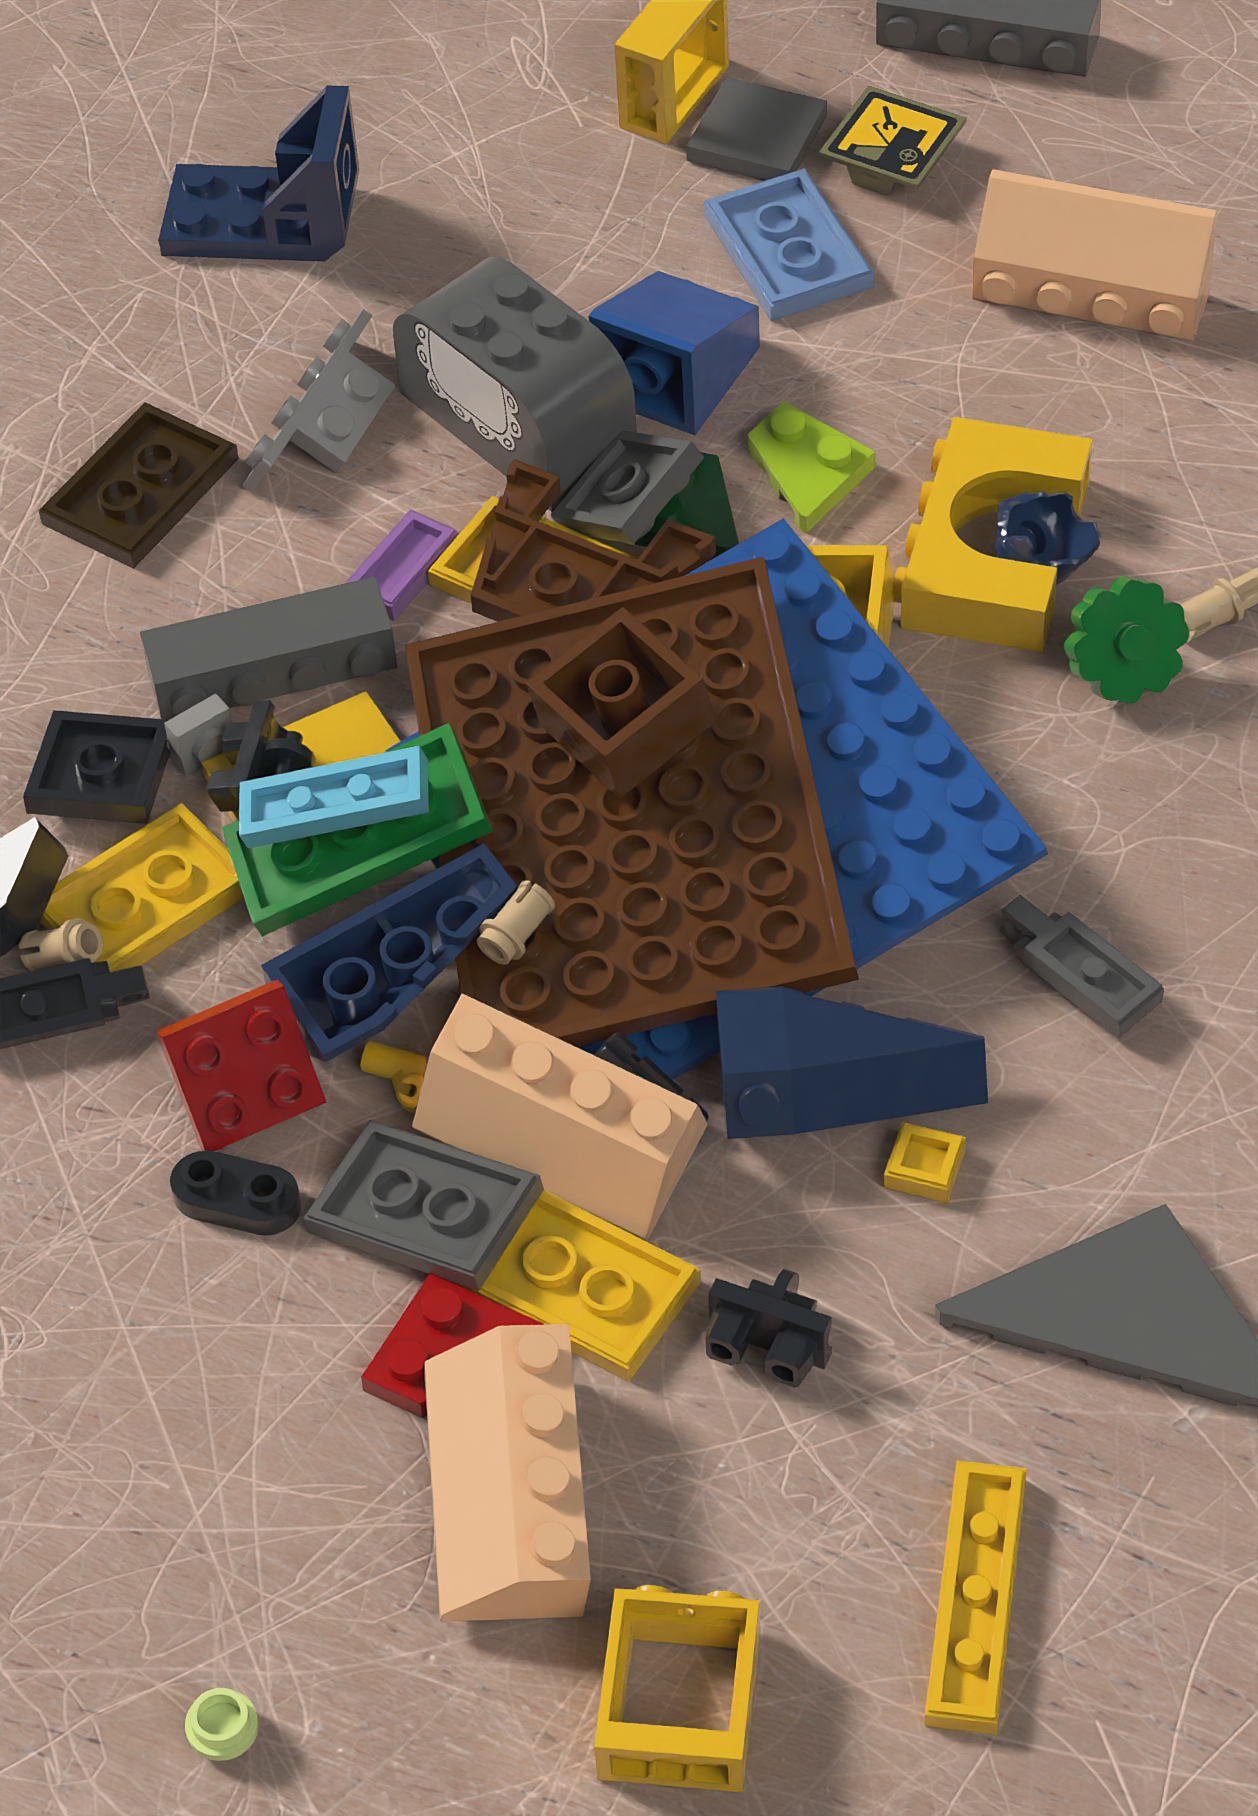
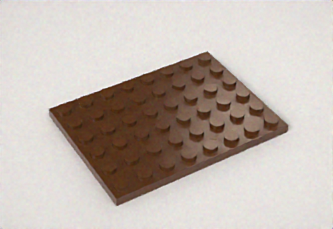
[405,556,859,1047]

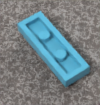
[239,746,429,848]

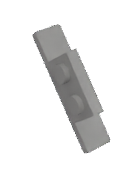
[242,309,395,492]

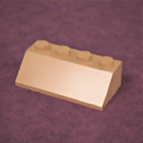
[972,169,1217,341]
[412,994,708,1242]
[424,1324,591,1622]

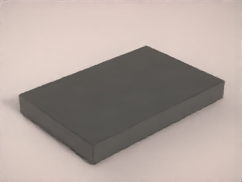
[303,1120,544,1291]

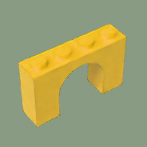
[893,416,1093,652]

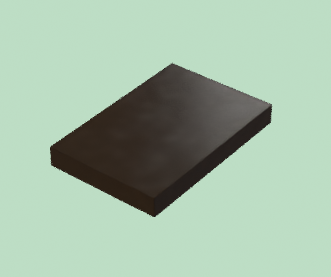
[39,402,239,569]

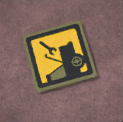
[819,85,967,196]

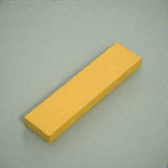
[924,1460,1027,1735]

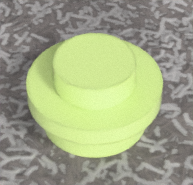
[185,1688,259,1761]

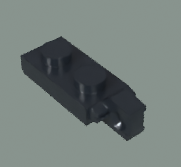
[0,958,150,1049]

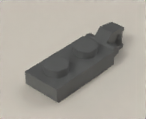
[1000,895,1164,1038]

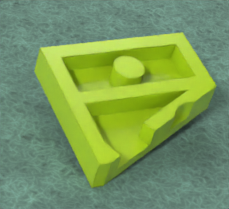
[747,401,876,534]

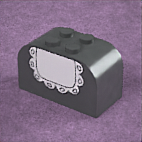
[393,256,637,512]

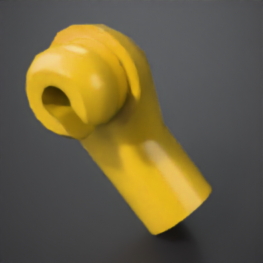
[360,1040,428,1113]

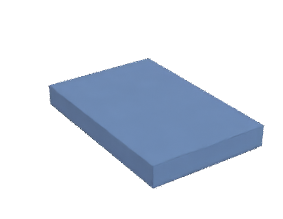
[704,168,874,321]

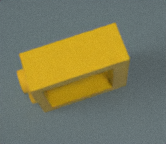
[614,0,729,144]
[594,1585,761,1793]

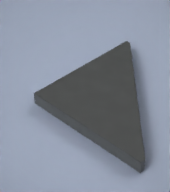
[935,1204,1258,1407]

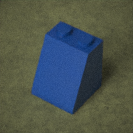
[588,271,760,435]

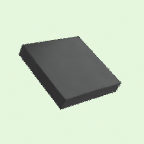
[686,77,827,180]

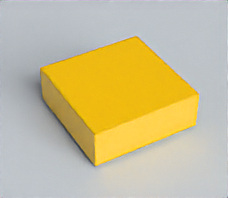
[884,1122,966,1203]

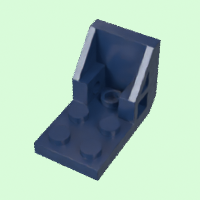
[158,85,360,262]

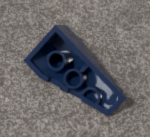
[261,843,518,1062]
[716,986,988,1139]

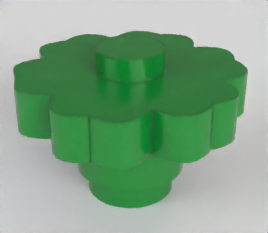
[1064,576,1190,704]

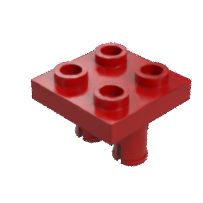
[156,980,327,1151]

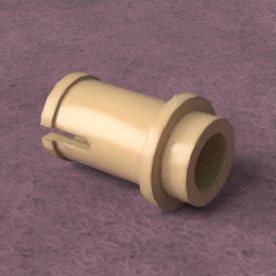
[477,881,555,965]
[19,918,103,971]

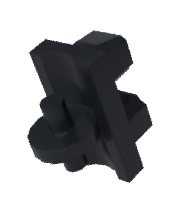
[207,700,316,812]
[705,1269,832,1388]

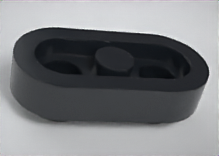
[170,1150,301,1236]

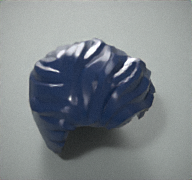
[995,492,1101,585]

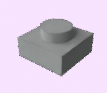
[164,693,232,777]

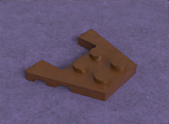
[471,459,716,622]

